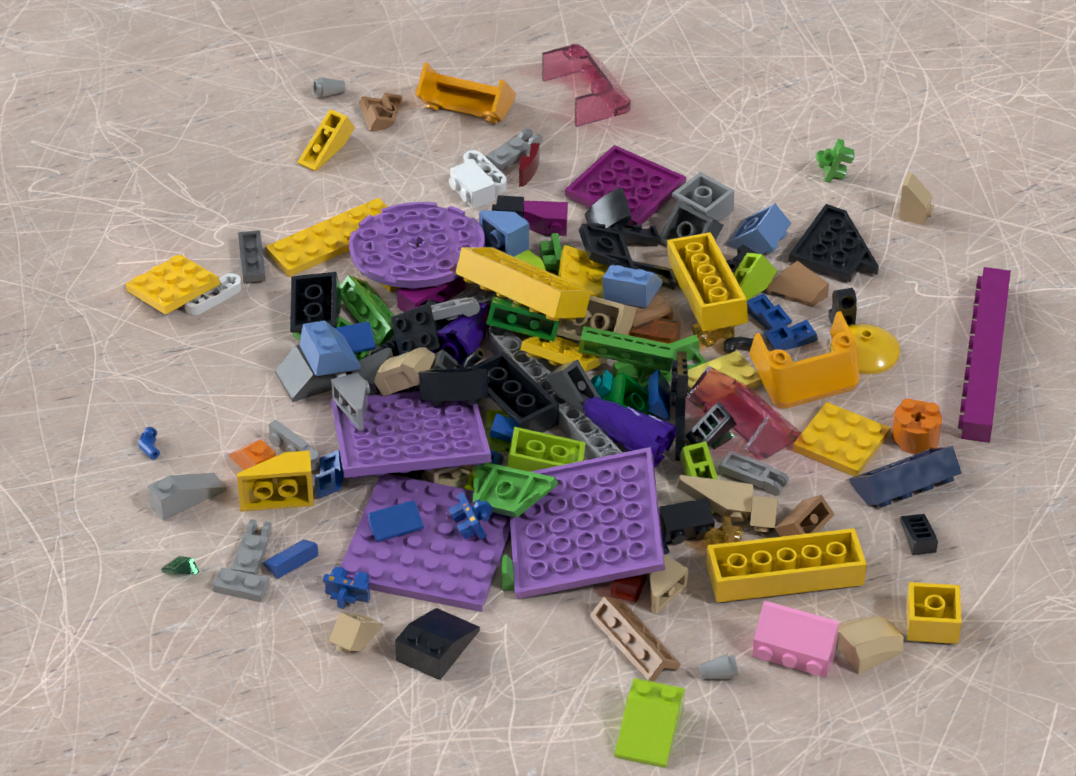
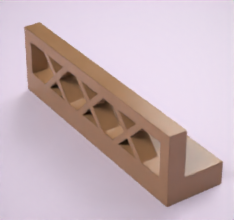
[590,596,681,682]

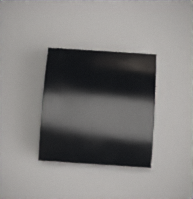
[584,188,632,228]

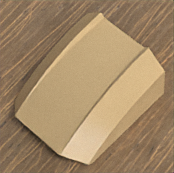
[374,348,435,397]
[836,616,904,674]

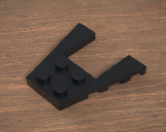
[578,224,678,290]
[671,351,688,461]

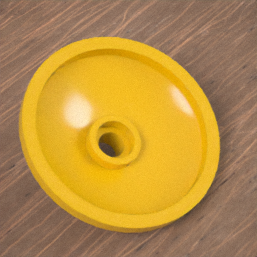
[830,323,900,374]

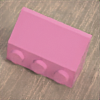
[752,601,839,678]

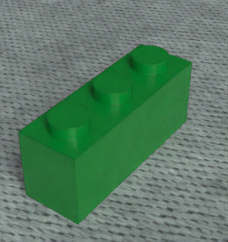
[486,296,560,341]

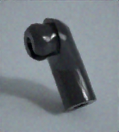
[723,336,753,354]
[460,348,485,368]

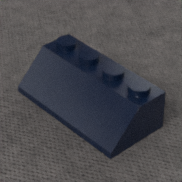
[849,446,962,508]

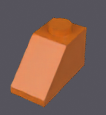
[229,439,276,470]

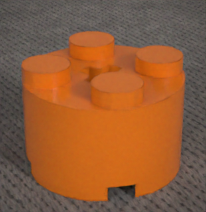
[891,398,942,454]

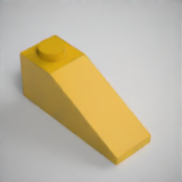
[297,109,355,172]

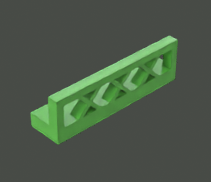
[340,275,395,346]
[578,326,676,372]
[612,335,707,390]

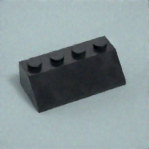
[472,351,559,433]

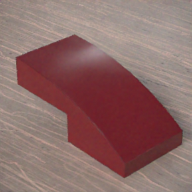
[519,143,540,187]

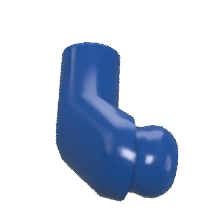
[138,427,160,460]

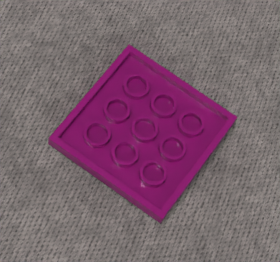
[565,145,686,227]

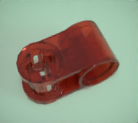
[611,574,647,603]

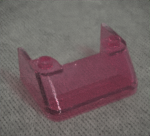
[542,44,631,127]
[687,366,801,459]

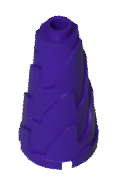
[431,302,490,365]
[583,396,677,468]

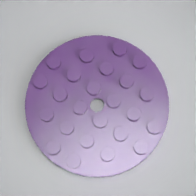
[349,202,485,290]

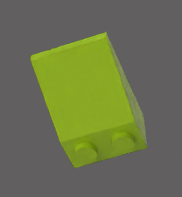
[506,427,586,472]
[614,678,685,768]

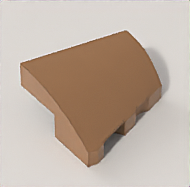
[359,93,402,131]
[765,261,829,307]

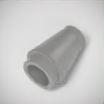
[313,77,345,98]
[699,654,738,680]

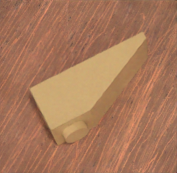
[676,475,753,522]

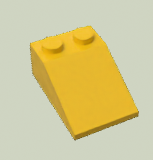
[237,450,314,511]

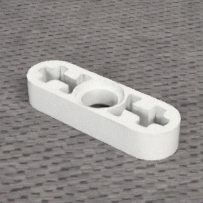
[463,150,507,194]
[184,273,242,315]

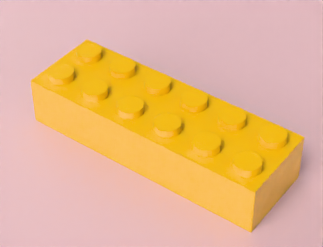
[667,232,748,331]
[455,247,591,321]
[706,528,867,603]

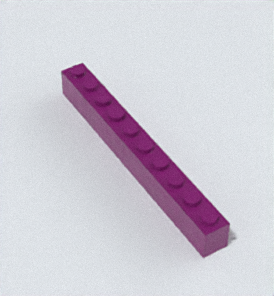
[958,267,1011,443]

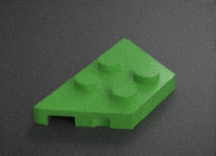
[473,463,558,518]

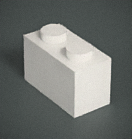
[449,160,495,209]

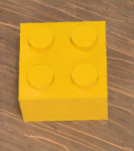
[906,582,962,644]

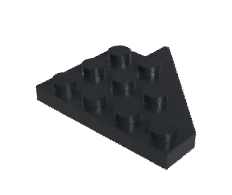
[789,204,879,282]

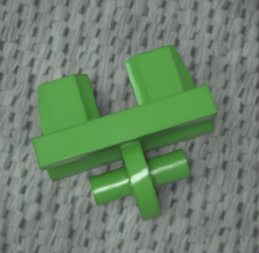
[815,139,855,183]
[540,233,575,276]

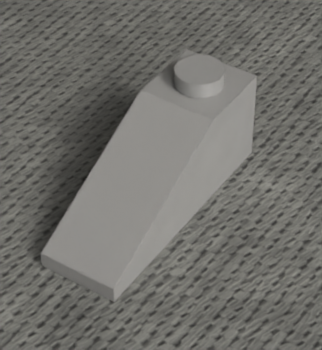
[331,373,370,431]
[148,473,227,521]

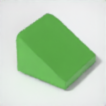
[502,555,515,591]

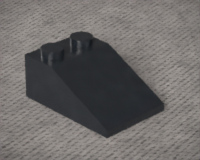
[290,272,341,333]
[395,608,480,680]

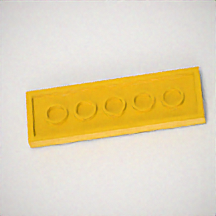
[265,197,388,277]

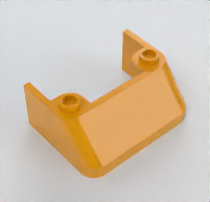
[415,62,516,124]
[749,311,860,409]

